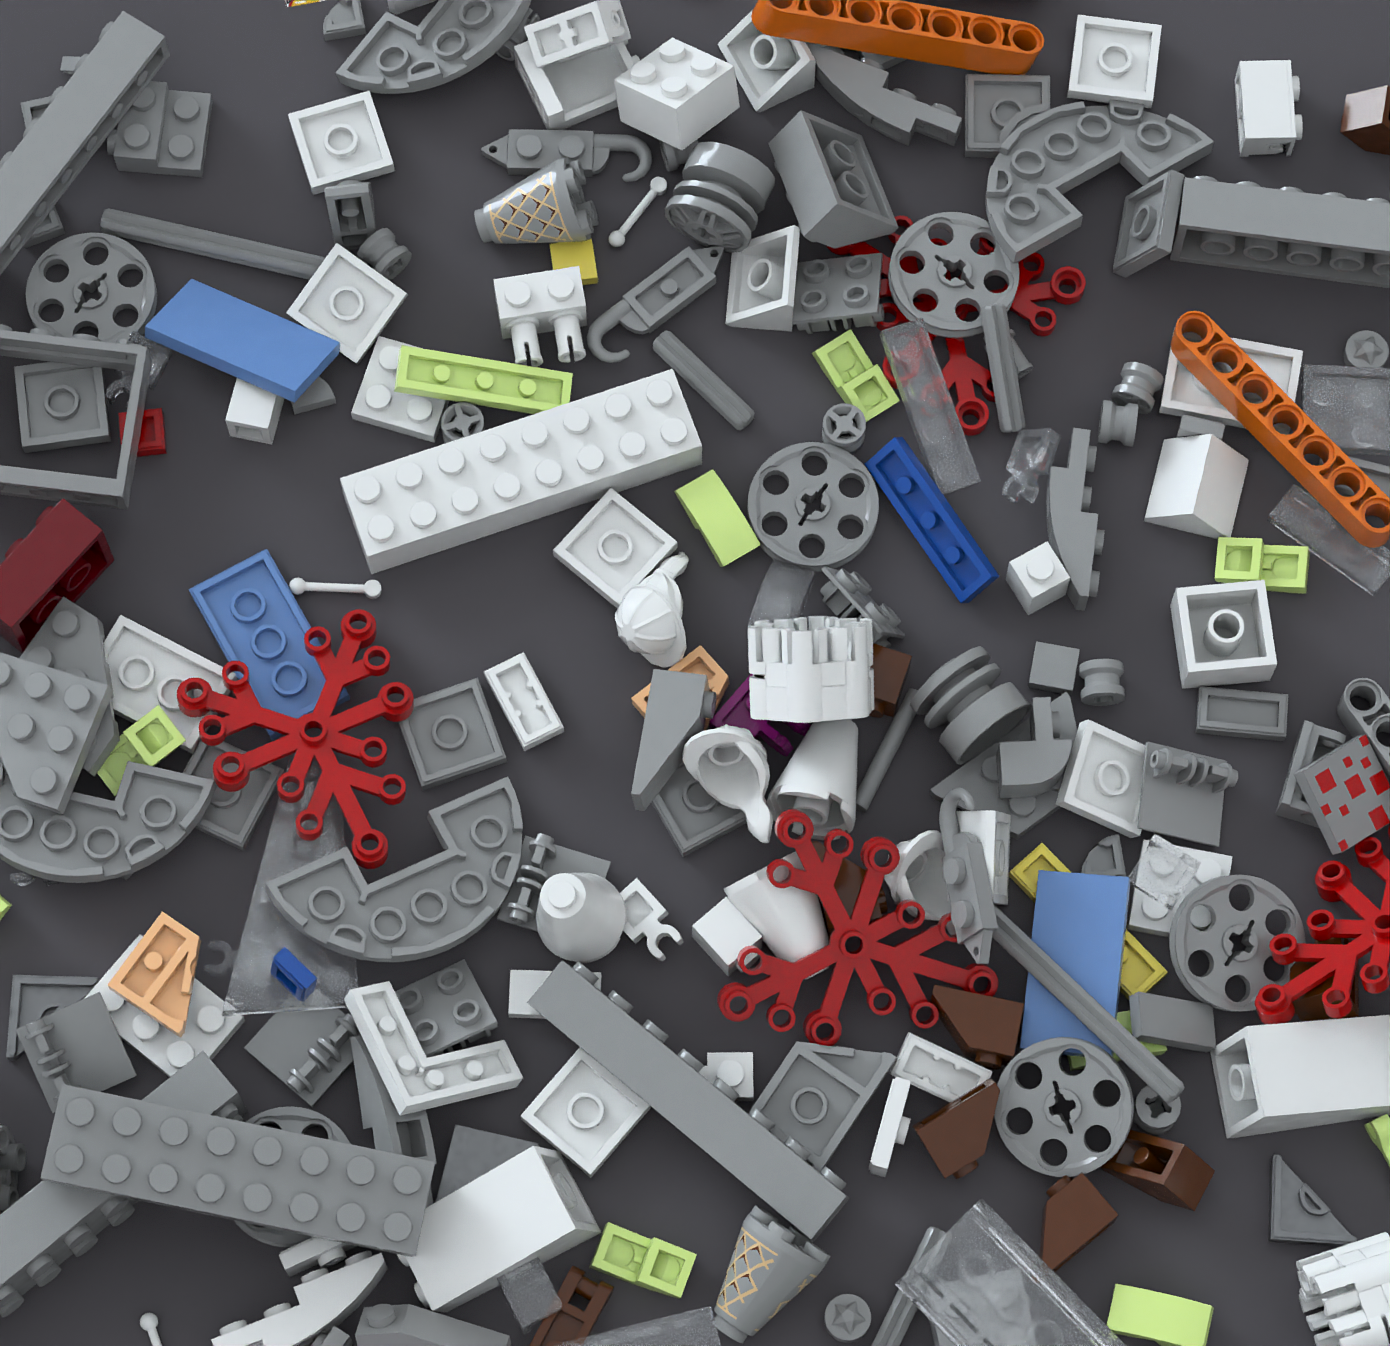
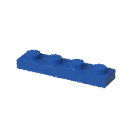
[865,437,999,603]

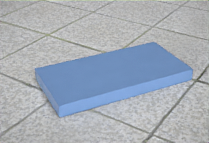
[145,279,340,403]
[189,549,350,740]
[1020,870,1131,1057]

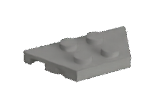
[929,692,1077,840]
[749,1041,897,1173]

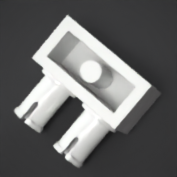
[493,266,587,367]

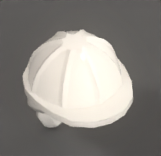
[615,552,689,668]
[682,724,773,843]
[884,830,956,935]

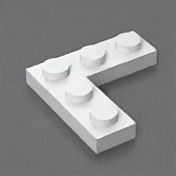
[344,981,523,1116]

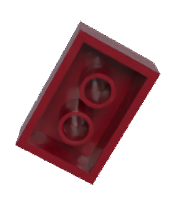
[0,498,114,653]

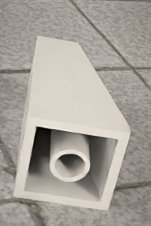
[1210,1015,1390,1139]
[397,1146,601,1312]

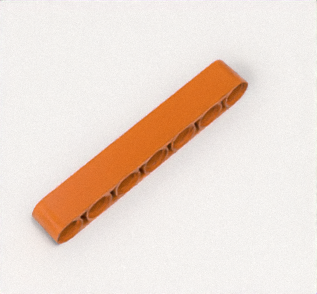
[751,0,1044,75]
[1171,311,1390,548]

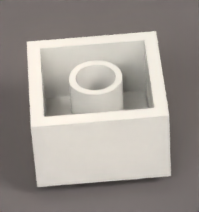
[614,38,740,150]
[1170,580,1277,689]

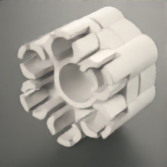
[747,616,875,723]
[1296,1232,1390,1346]

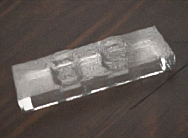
[1267,483,1390,597]

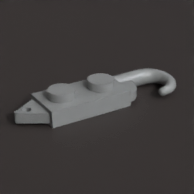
[481,129,652,182]
[586,246,724,363]
[939,787,998,964]

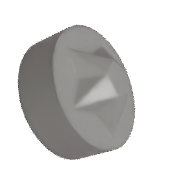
[1343,330,1389,376]
[824,1294,871,1343]

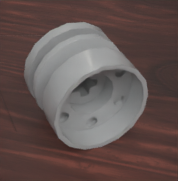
[665,142,775,253]
[910,646,1031,765]

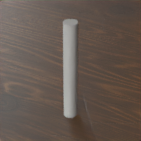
[856,688,918,812]

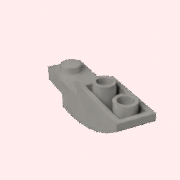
[808,43,962,146]
[1046,428,1105,611]
[350,1036,437,1208]

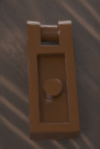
[529,1265,614,1346]

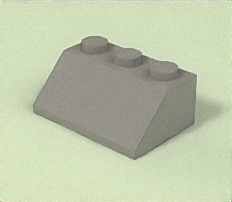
[768,110,899,249]

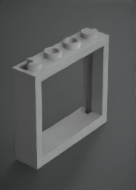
[0,324,152,510]

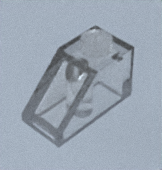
[747,559,816,641]

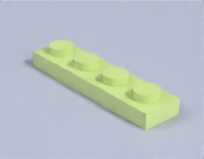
[394,345,573,414]

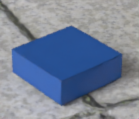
[270,947,317,1002]

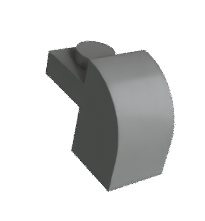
[996,697,1072,798]

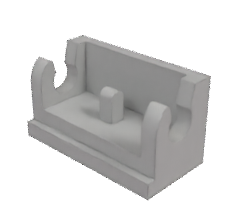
[1275,720,1346,828]

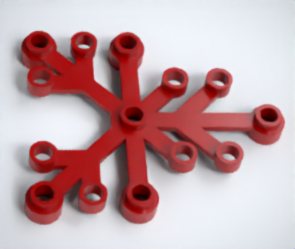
[826,215,1086,436]
[177,609,414,869]
[717,809,999,1046]
[1255,826,1390,1025]

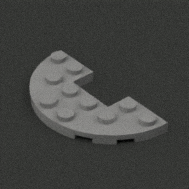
[335,0,532,94]
[985,100,1214,264]
[0,757,216,883]
[264,776,523,962]

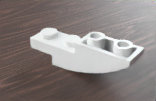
[211,1251,388,1346]

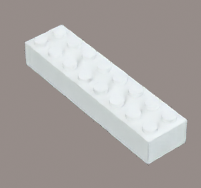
[340,369,702,574]

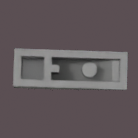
[324,180,377,250]
[631,669,716,811]
[355,1304,511,1346]

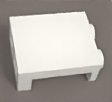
[514,40,640,130]

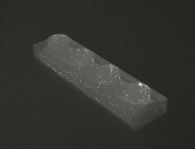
[879,317,981,495]

